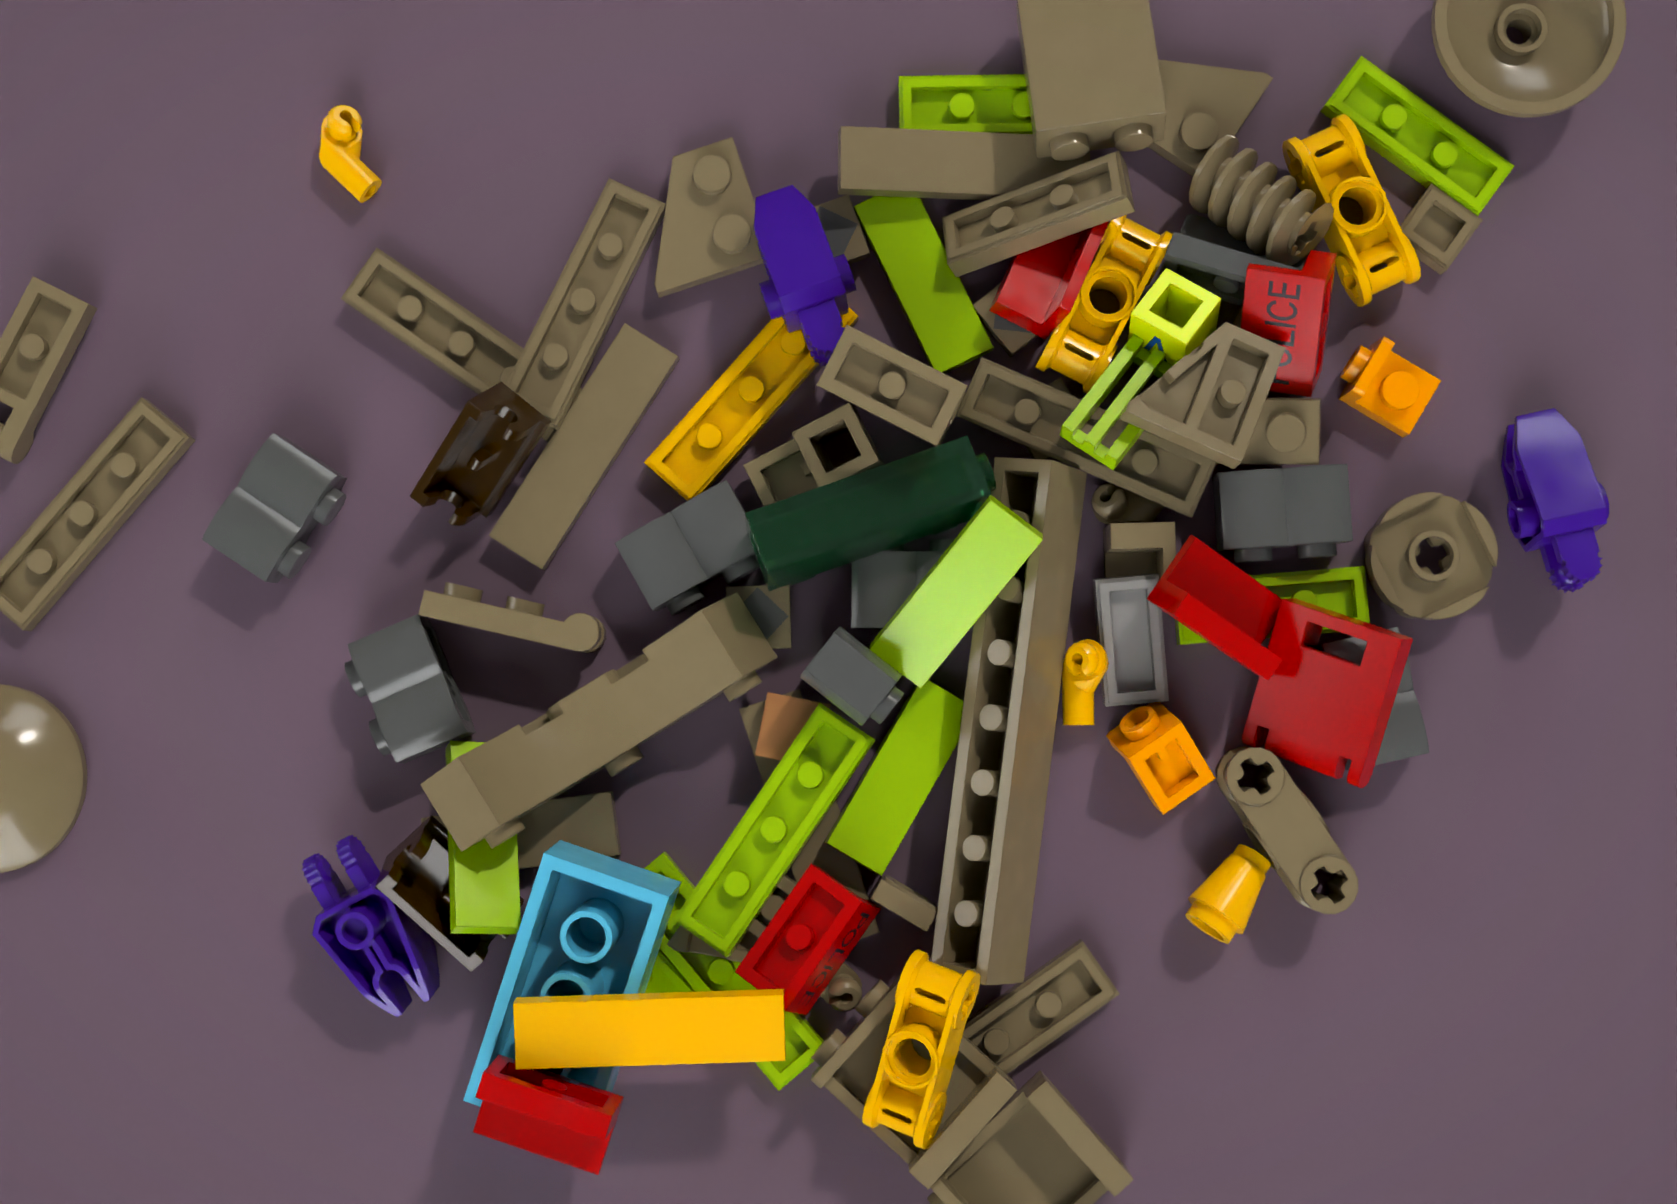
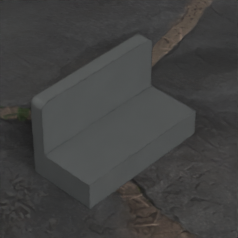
[1164,214,1306,307]

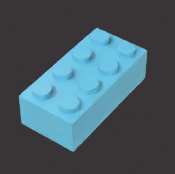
[463,840,681,1107]

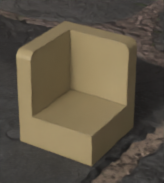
[1103,522,1176,580]

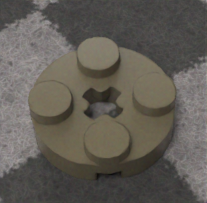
[1364,492,1498,620]

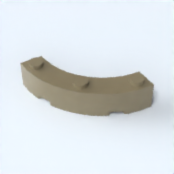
[420,592,778,852]

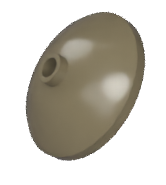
[1431,0,1627,118]
[0,684,87,873]

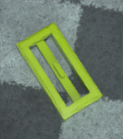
[1060,334,1178,471]

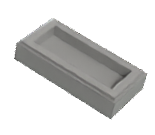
[1092,573,1169,707]

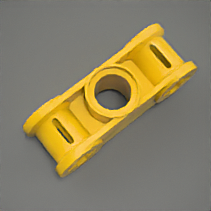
[1282,114,1421,307]
[1035,215,1173,394]
[862,949,981,1150]

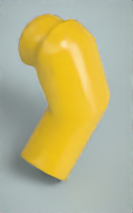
[319,105,382,203]
[1062,639,1109,725]

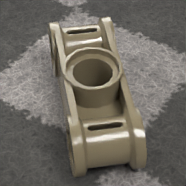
[1216,747,1358,914]

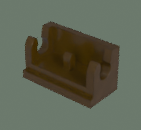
[410,382,551,526]
[375,815,524,972]

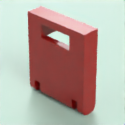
[1242,598,1413,788]

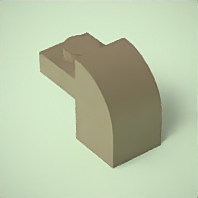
[743,402,884,522]

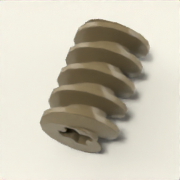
[1189,135,1334,266]

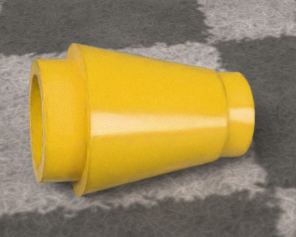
[1185,844,1271,944]

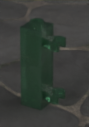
[745,436,996,591]

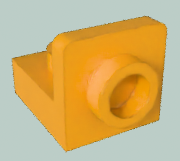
[1338,336,1441,438]
[1106,702,1216,815]

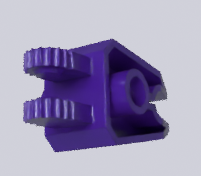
[754,185,856,367]
[1501,408,1609,593]
[302,835,440,1017]

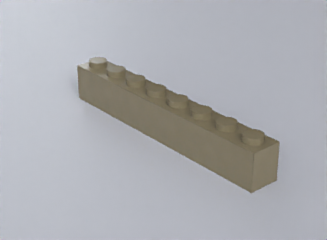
[931,457,1087,985]

